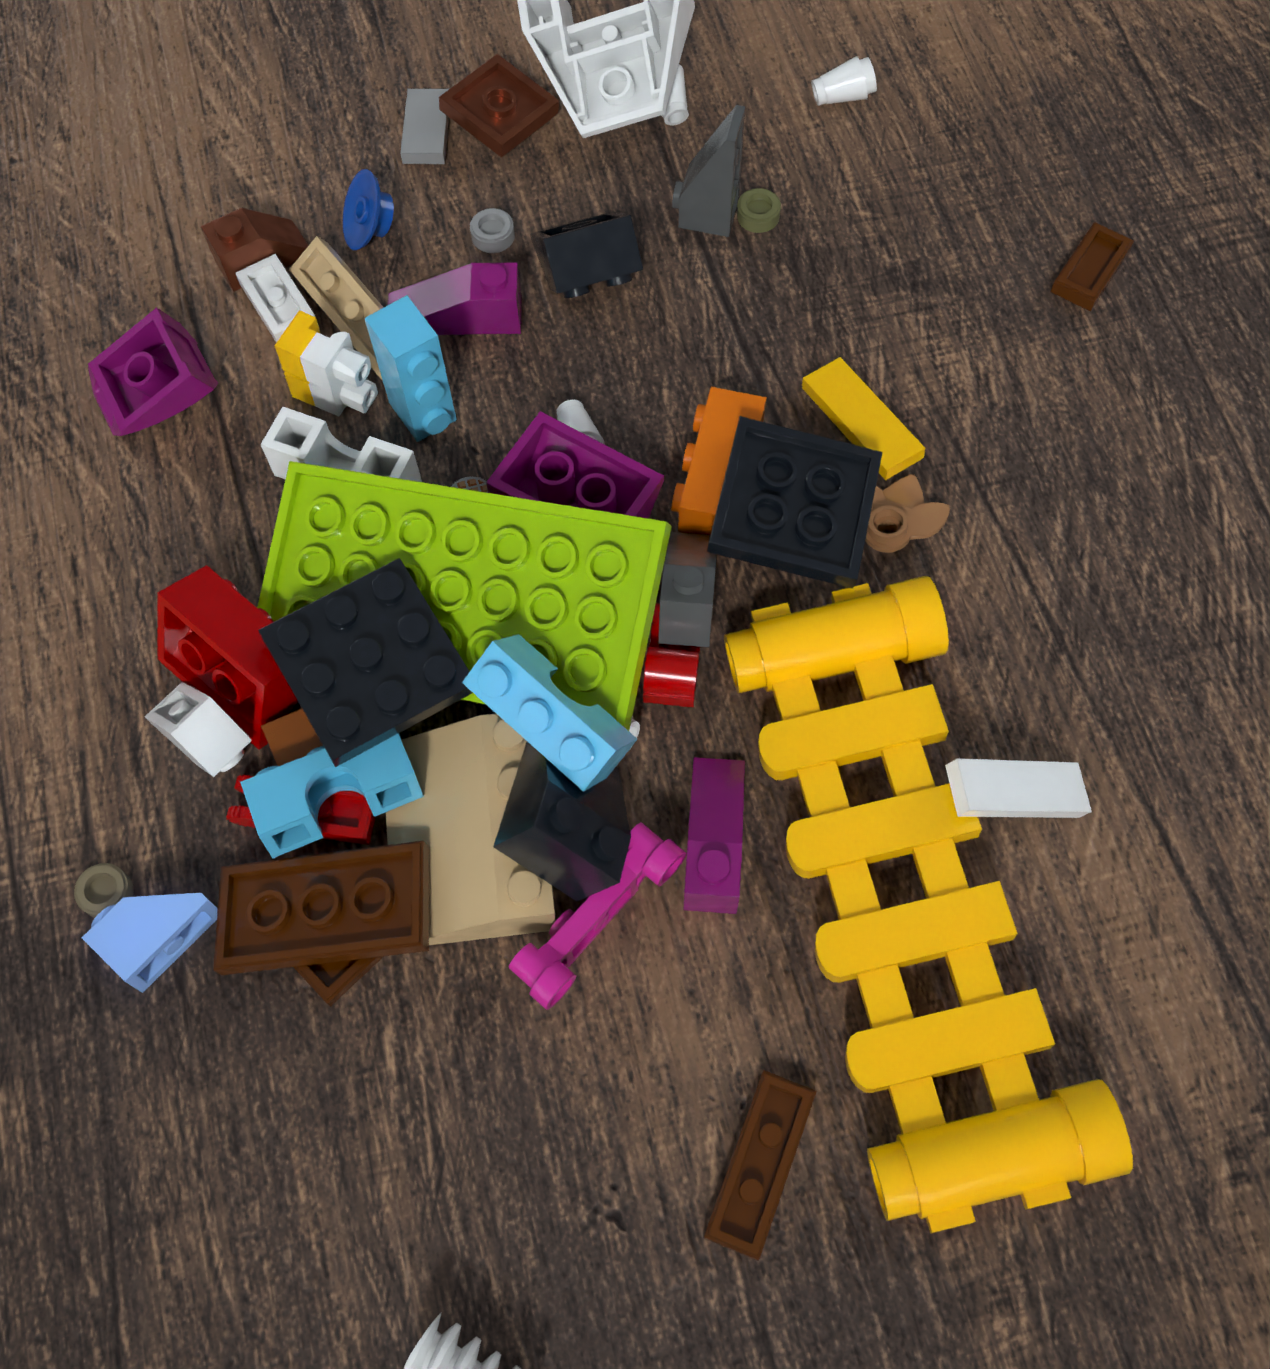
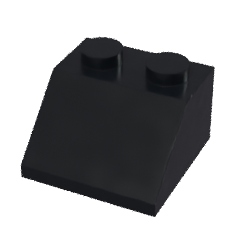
[530,211,643,298]

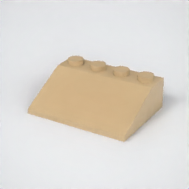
[386,714,556,945]

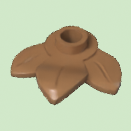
[865,474,950,553]

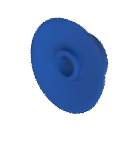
[343,169,394,250]

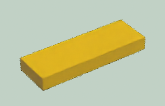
[802,357,926,480]

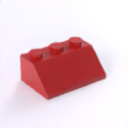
[157,565,298,750]

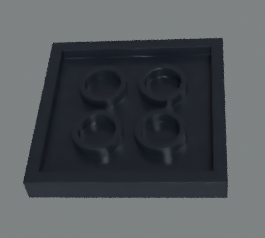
[706,416,882,589]
[258,558,473,767]

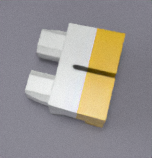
[274,310,378,416]

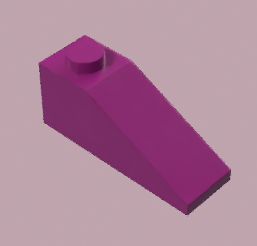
[387,262,522,335]
[683,757,745,914]

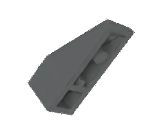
[672,105,745,237]
[658,532,717,647]

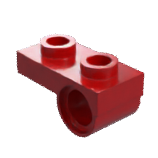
[643,603,700,708]

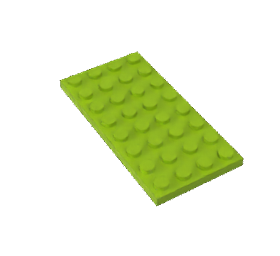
[257,461,672,731]

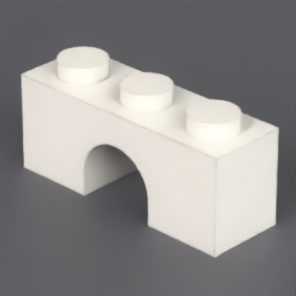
[261,407,422,482]

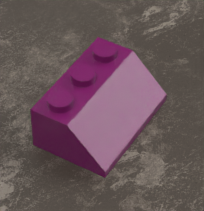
[486,411,664,518]

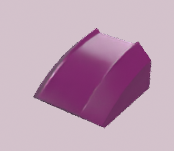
[88,307,218,436]

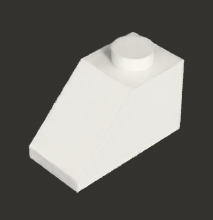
[145,682,252,777]

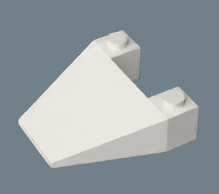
[517,0,695,138]

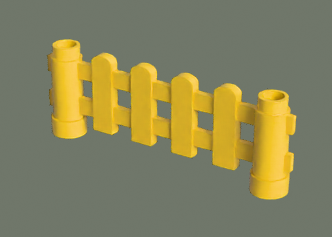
[724,576,1133,1234]

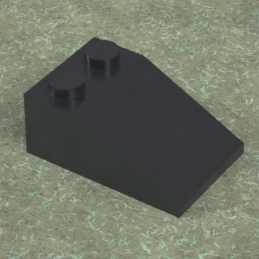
[493,742,631,901]

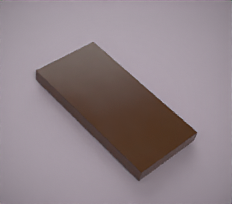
[213,840,430,975]

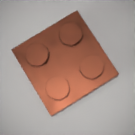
[439,54,559,158]

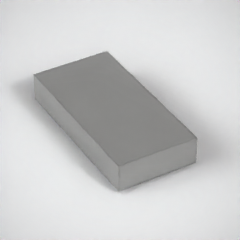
[400,89,449,164]

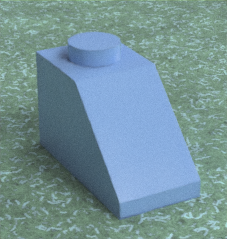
[81,893,218,993]

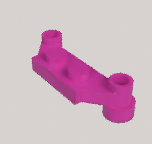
[509,822,687,1010]

